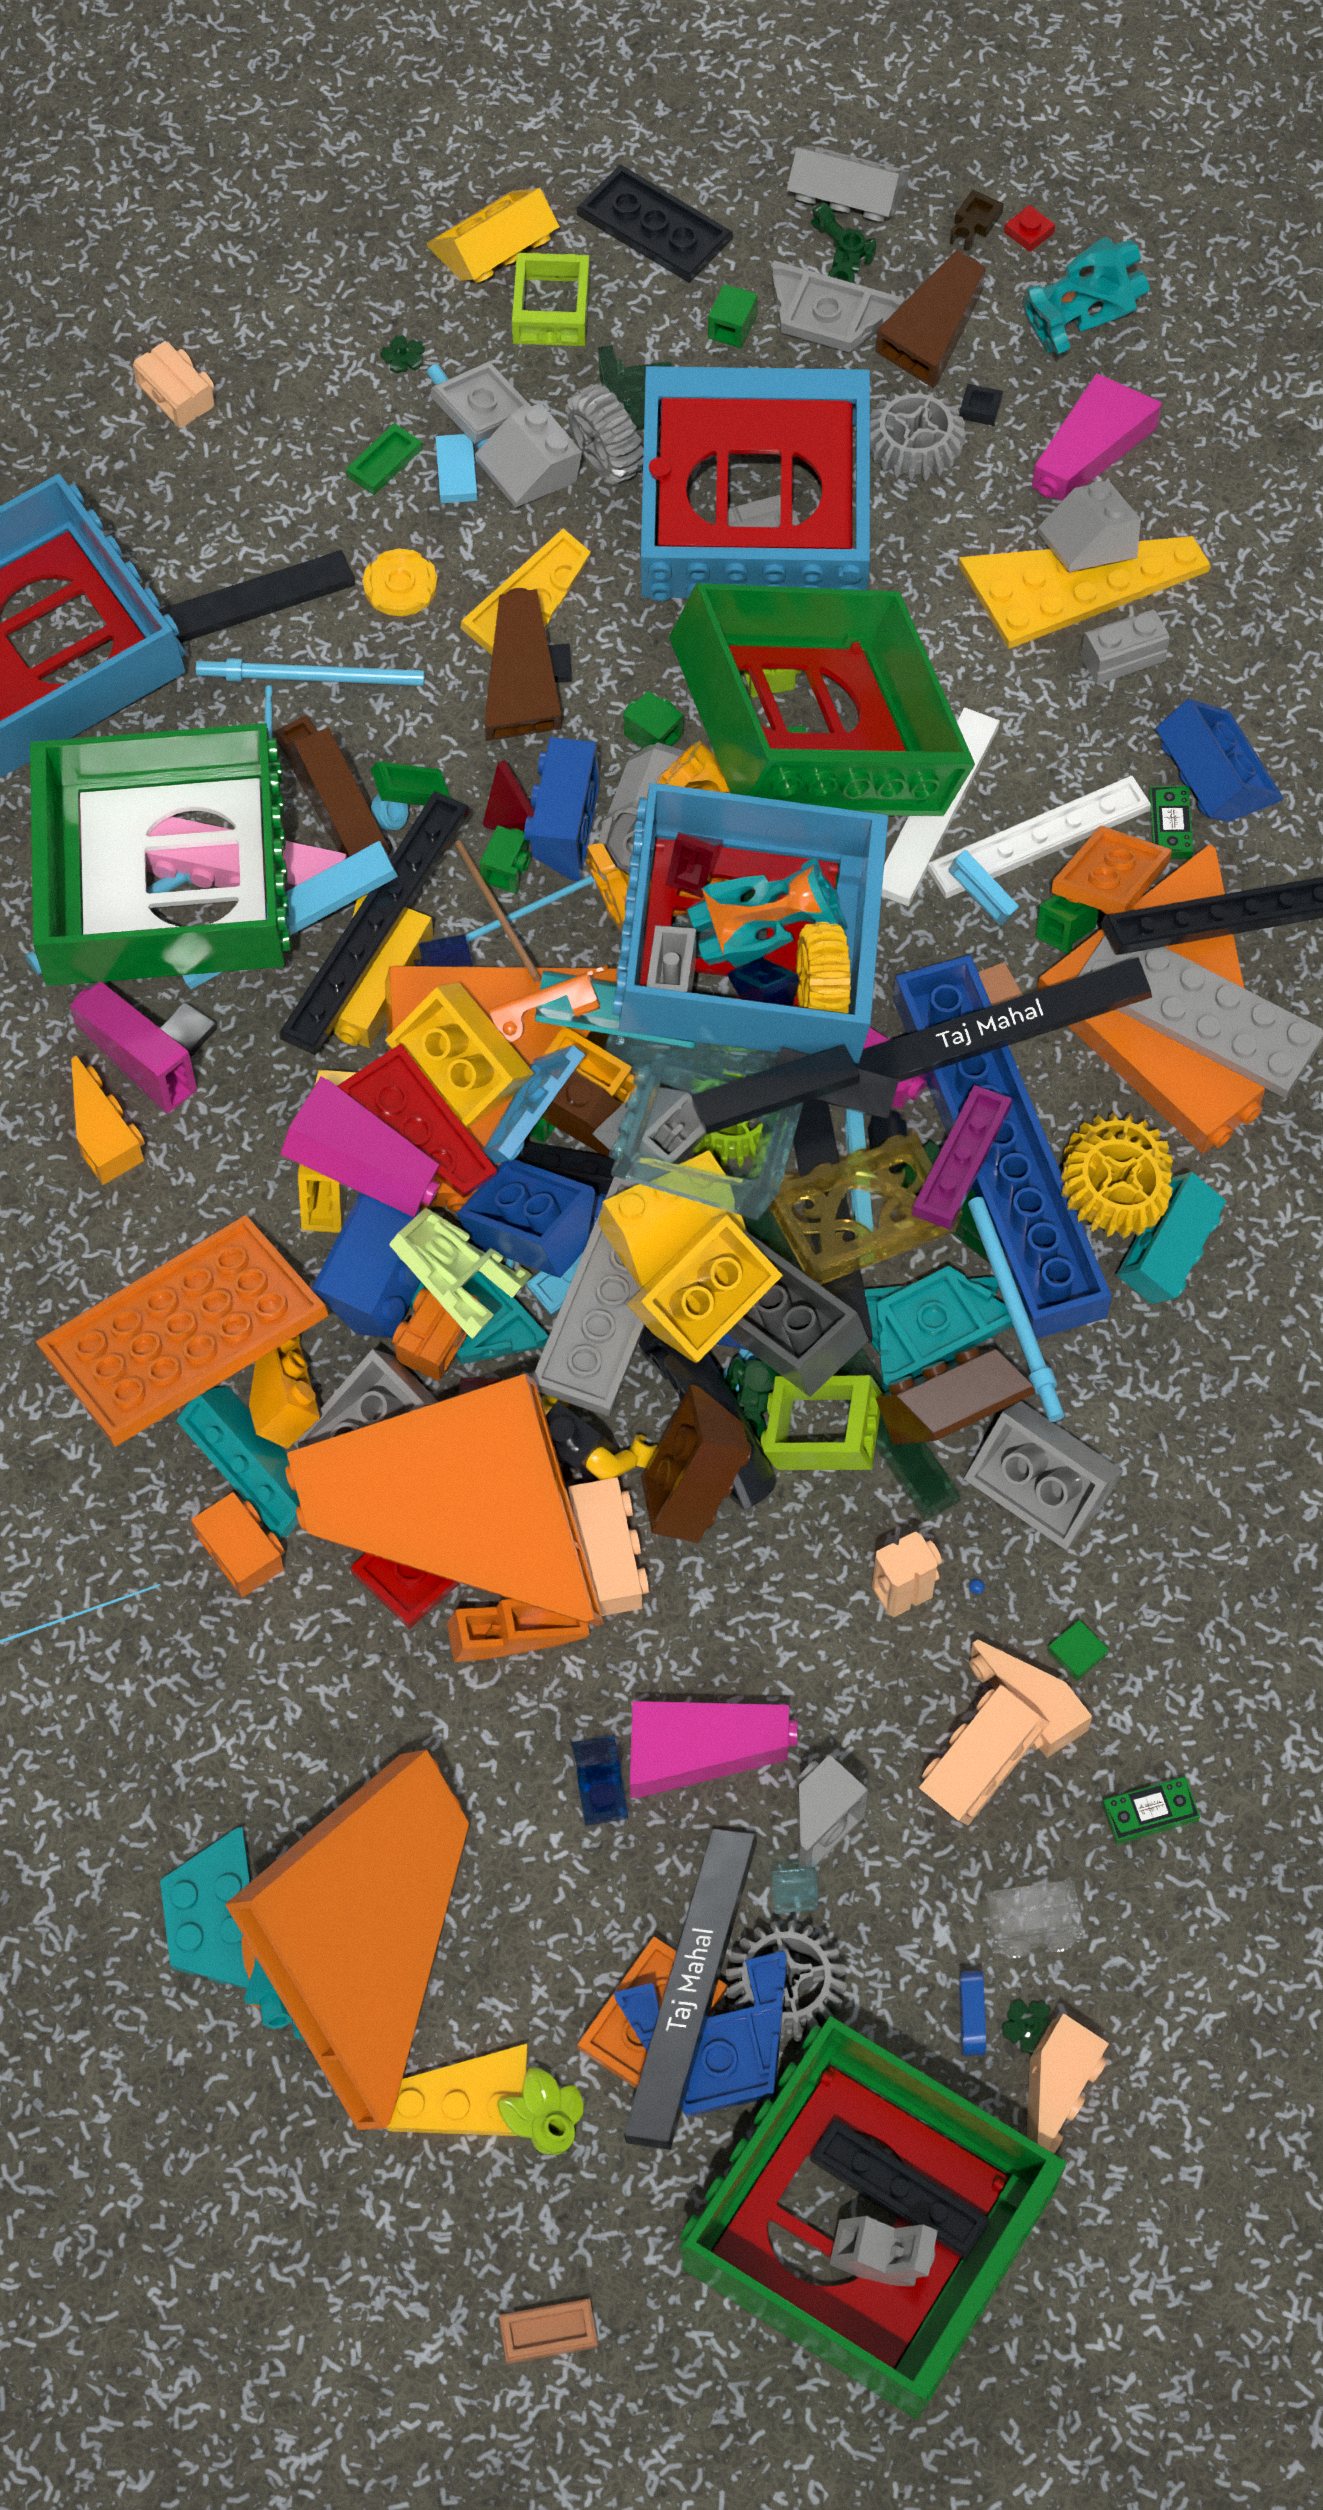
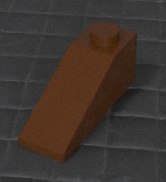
[540,1071,621,1159]

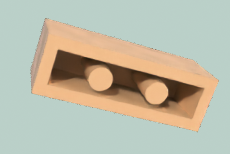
[568,1477,649,1616]
[919,1685,1049,1825]

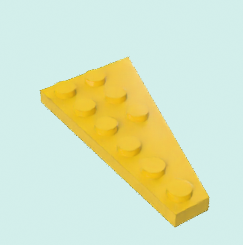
[958,536,1210,649]

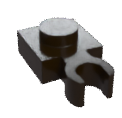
[950,189,1004,251]

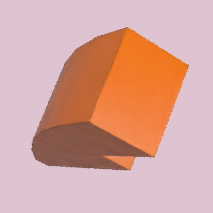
[447,1599,590,1663]

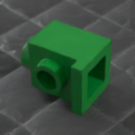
[479,826,531,894]
[1035,895,1098,954]

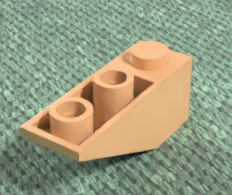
[969,1640,1092,1758]
[1027,2013,1109,2154]

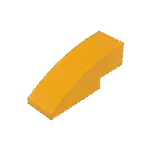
[543,1026,650,1105]

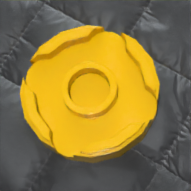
[362,548,438,616]

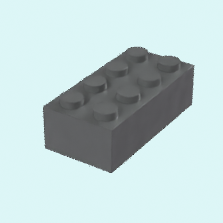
[726,1230,869,1397]

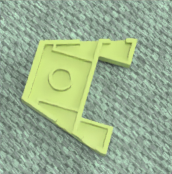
[389,1208,532,1339]

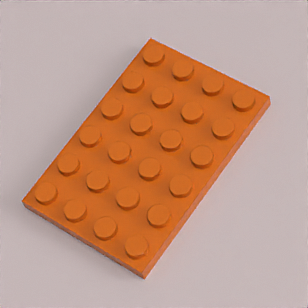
[36,1215,329,1447]

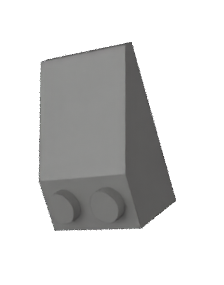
[293,1349,438,1449]

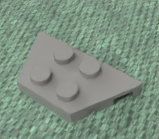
[772,260,905,352]

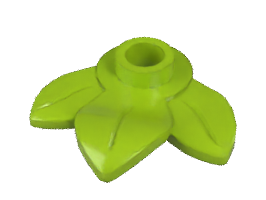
[497,2067,584,2155]

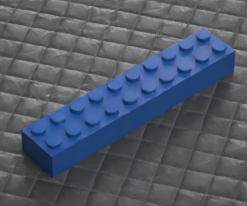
[893,955,1112,1339]

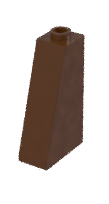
[876,250,986,388]
[485,588,562,741]
[291,727,390,858]

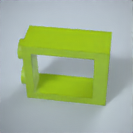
[512,253,590,346]
[761,1375,883,1470]

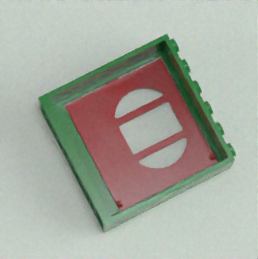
[669,583,975,816]
[679,2016,1067,2421]

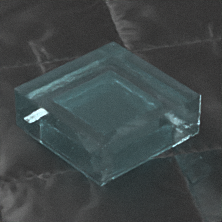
[771,1867,818,1914]

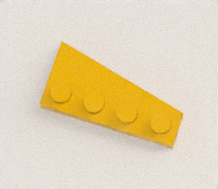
[460,528,591,655]

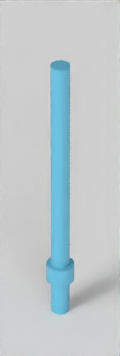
[196,658,425,686]
[968,1197,1065,1422]

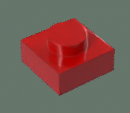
[1004,205,1056,252]

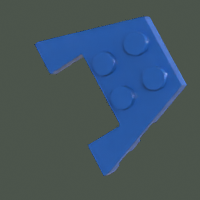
[614,1951,787,2118]

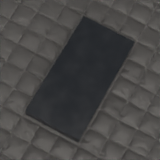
[577,164,733,283]

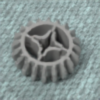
[565,384,644,485]
[870,388,966,482]
[726,1920,847,2042]

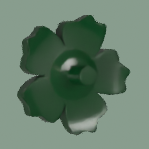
[380,335,425,374]
[1001,2000,1052,2054]

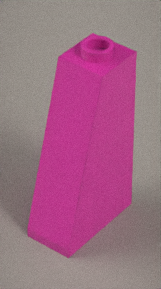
[1032,373,1162,501]
[70,982,197,1114]
[280,1077,440,1218]
[630,1701,797,1798]

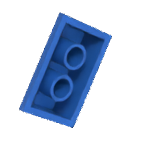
[1155,699,1284,822]
[524,737,600,881]
[456,1159,595,1278]
[312,1192,421,1338]

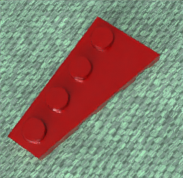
[337,1043,497,1198]

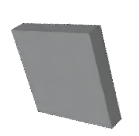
[430,362,531,444]

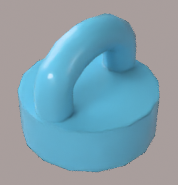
[371,794,409,831]

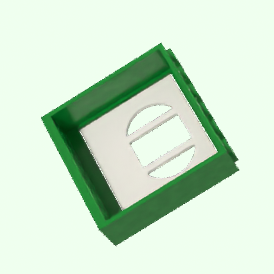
[30,723,291,986]

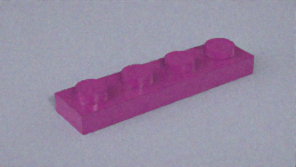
[912,1085,1012,1230]

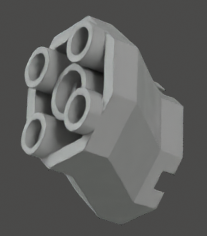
[598,743,684,879]

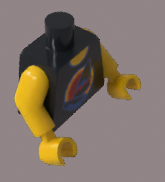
[541,1395,657,1482]

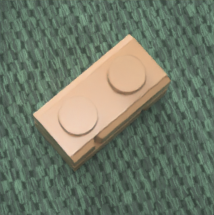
[133,341,215,428]
[872,1531,942,1618]

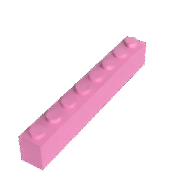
[79,797,347,912]

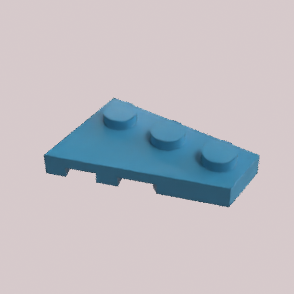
[482,1045,585,1165]

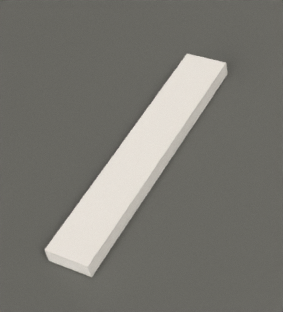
[881,707,1000,906]
[928,776,1151,899]

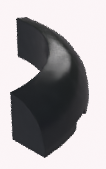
[638,1326,777,1510]

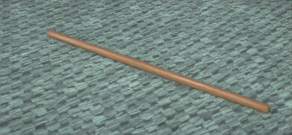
[455,840,541,982]

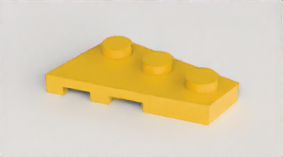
[387,2044,528,2136]

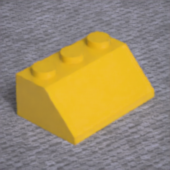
[426,188,560,283]
[385,982,534,1130]
[598,1150,747,1289]
[626,1214,783,1363]

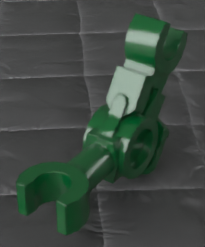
[811,202,876,283]
[725,1357,780,1439]

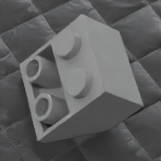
[593,1085,706,1181]

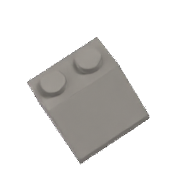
[475,403,582,508]
[1038,481,1141,572]
[797,1754,868,1878]

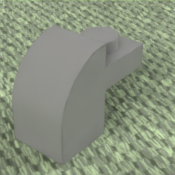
[830,2216,938,2286]

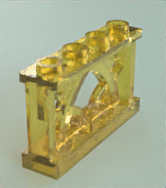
[767,1133,962,1285]

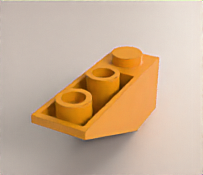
[71,1056,145,1185]
[249,1335,320,1449]

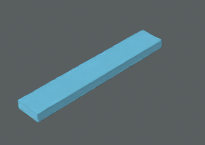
[182,841,398,989]

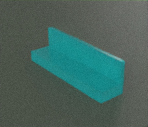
[535,970,695,1048]
[176,1386,300,1539]

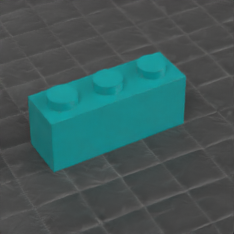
[1117,1172,1226,1304]

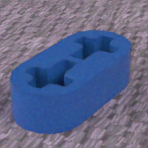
[959,1971,986,2056]

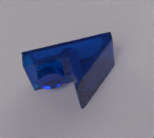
[571,1735,628,1826]

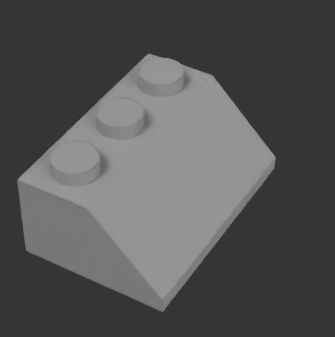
[787,145,912,222]
[964,1401,1124,1551]

